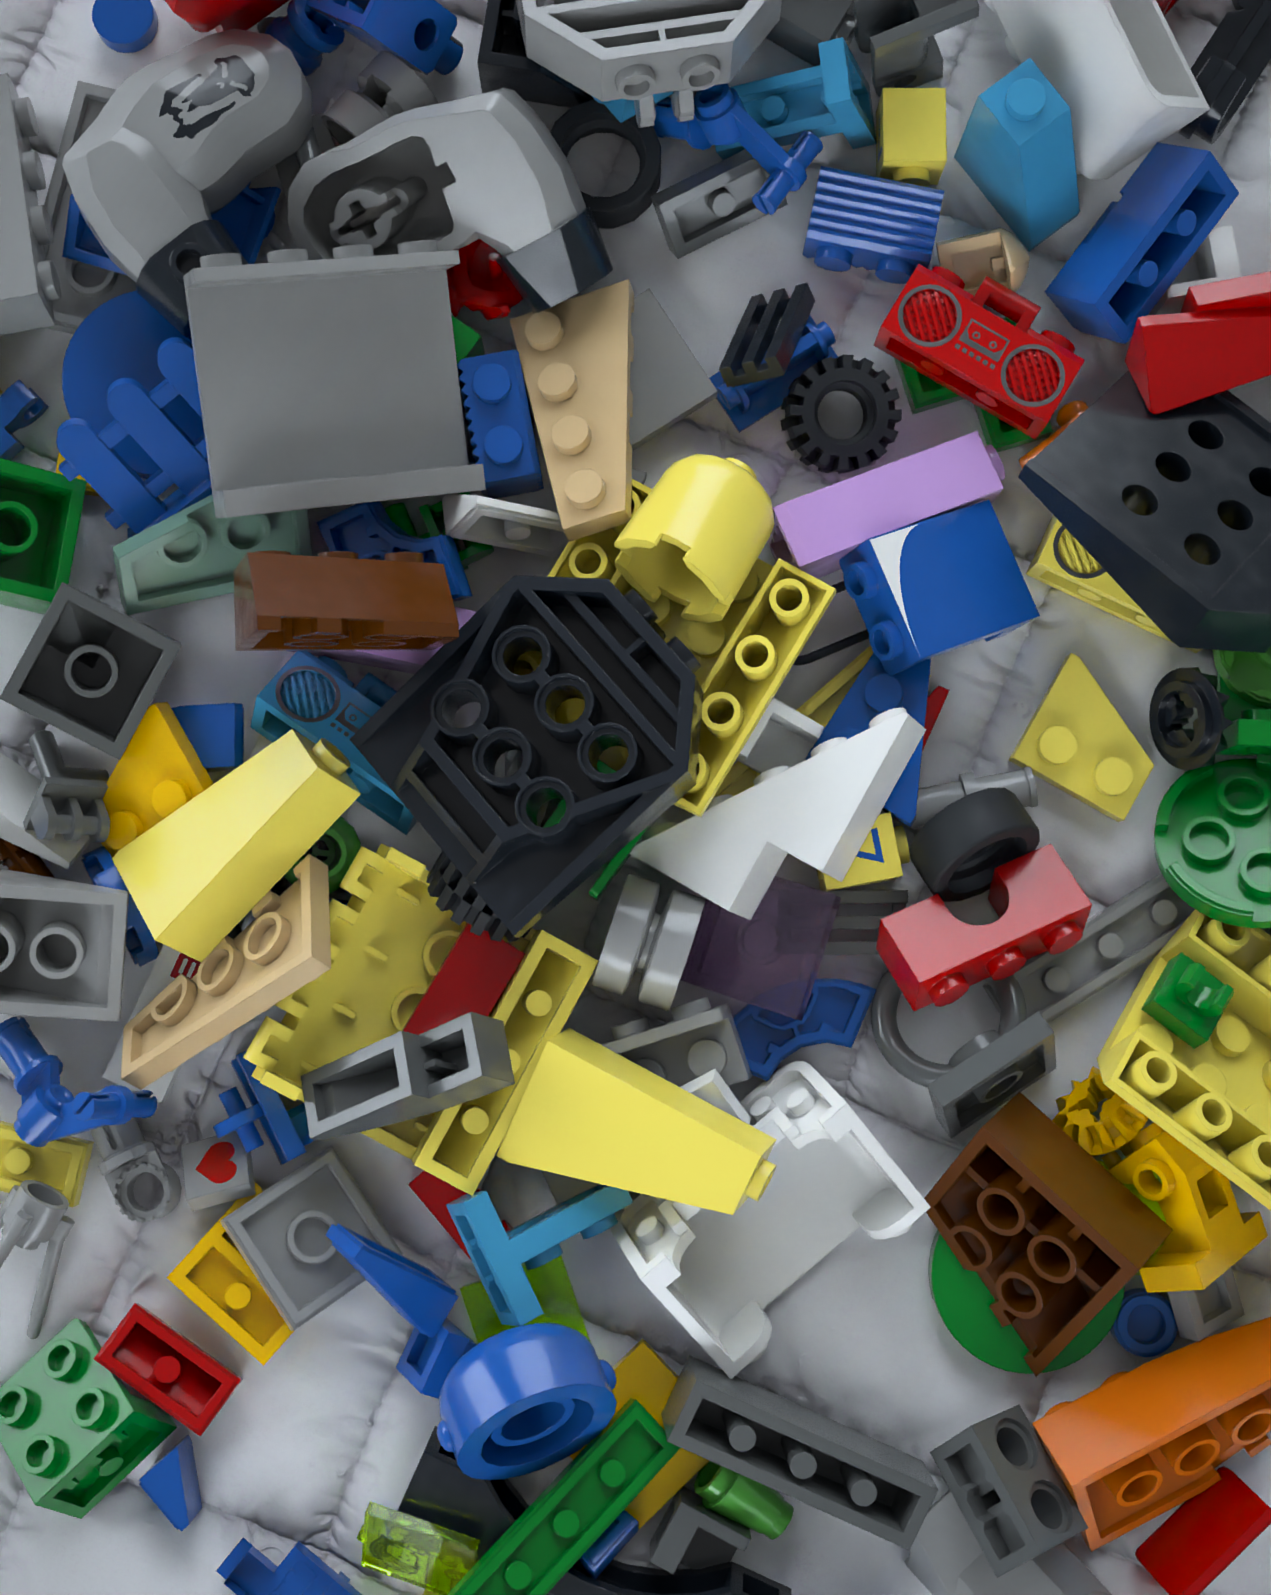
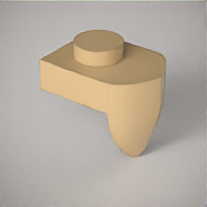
[936,228,1030,296]

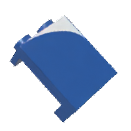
[839,500,1040,676]

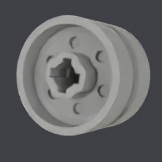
[592,874,706,1011]

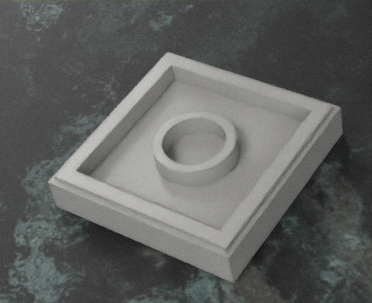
[220,1146,403,1331]

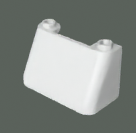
[611,1061,931,1379]

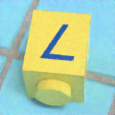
[875,88,947,187]
[816,812,910,892]

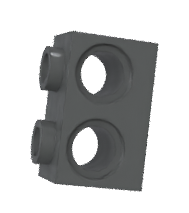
[930,1405,1088,1578]

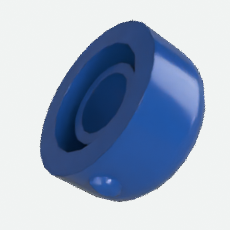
[437,1323,617,1480]

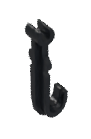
[1179,0,1271,144]

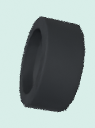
[550,99,661,229]
[909,788,1040,902]

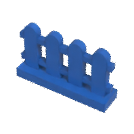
[56,337,212,538]

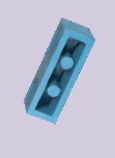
[250,651,418,835]

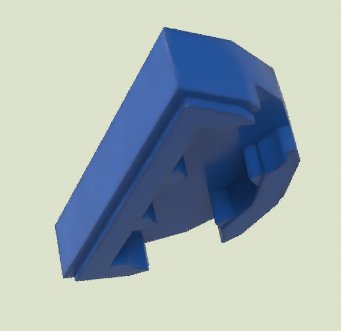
[81,846,159,967]

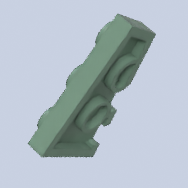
[112,494,312,616]

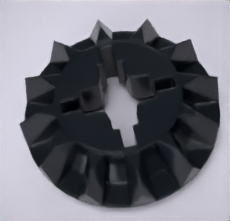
[1149,667,1233,770]

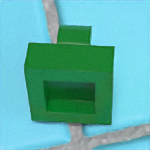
[1141,952,1234,1049]

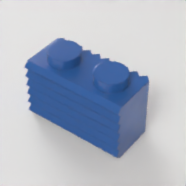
[802,166,944,284]
[457,350,544,499]

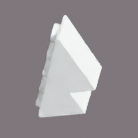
[630,708,926,920]

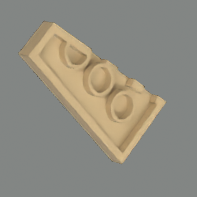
[510,279,634,542]
[121,854,331,1090]

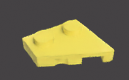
[1009,653,1154,822]

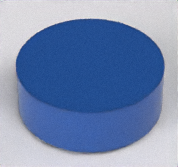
[92,0,158,53]
[1110,1288,1178,1357]

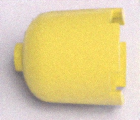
[614,454,775,624]

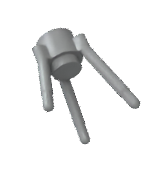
[0,1180,75,1339]

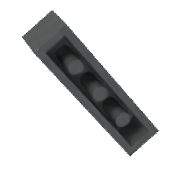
[661,1355,938,1550]

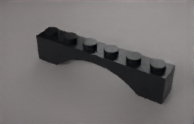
[397,1426,791,1595]

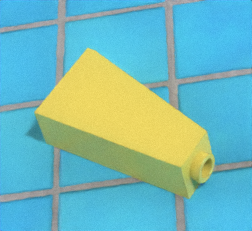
[112,729,361,962]
[496,1028,777,1215]

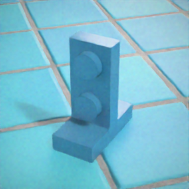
[715,37,877,160]
[446,1184,633,1326]

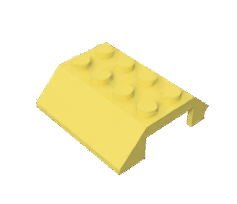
[243,843,599,1196]

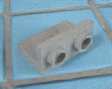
[602,997,752,1087]

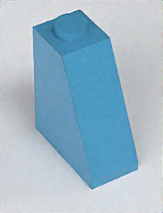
[954,58,1080,252]

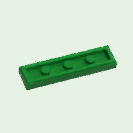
[447,1398,681,1595]

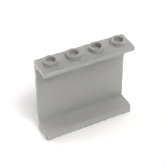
[183,240,486,518]

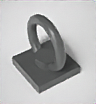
[871,970,1056,1139]

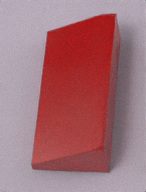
[94,1303,243,1436]
[1135,1466,1271,1595]

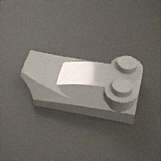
[904,1489,1112,1595]

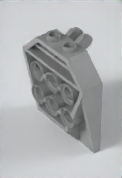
[516,0,782,128]

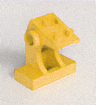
[1101,1122,1268,1293]

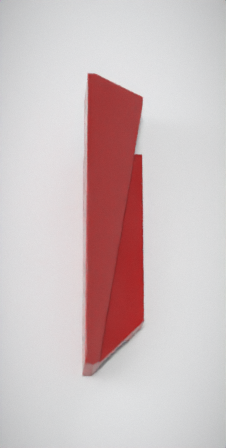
[1125,271,1271,414]

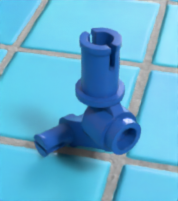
[654,83,823,215]
[0,1017,157,1147]

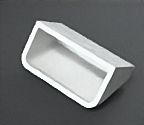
[984,0,1210,179]

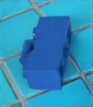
[1045,142,1239,344]

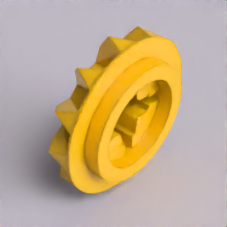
[1052,1066,1148,1156]

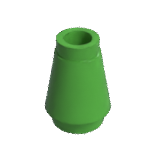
[694,1461,794,1540]

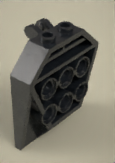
[1018,371,1271,653]
[350,575,703,939]

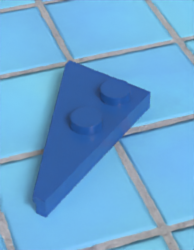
[805,652,931,828]

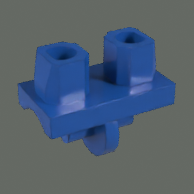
[213,1050,314,1165]

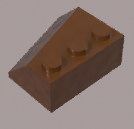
[234,550,459,651]
[924,1091,1173,1377]

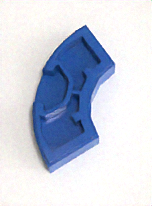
[317,501,473,602]
[733,978,876,1081]

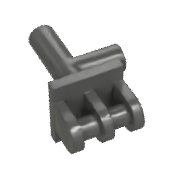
[23,730,110,842]

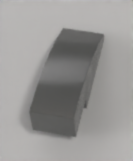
[301,1012,515,1140]

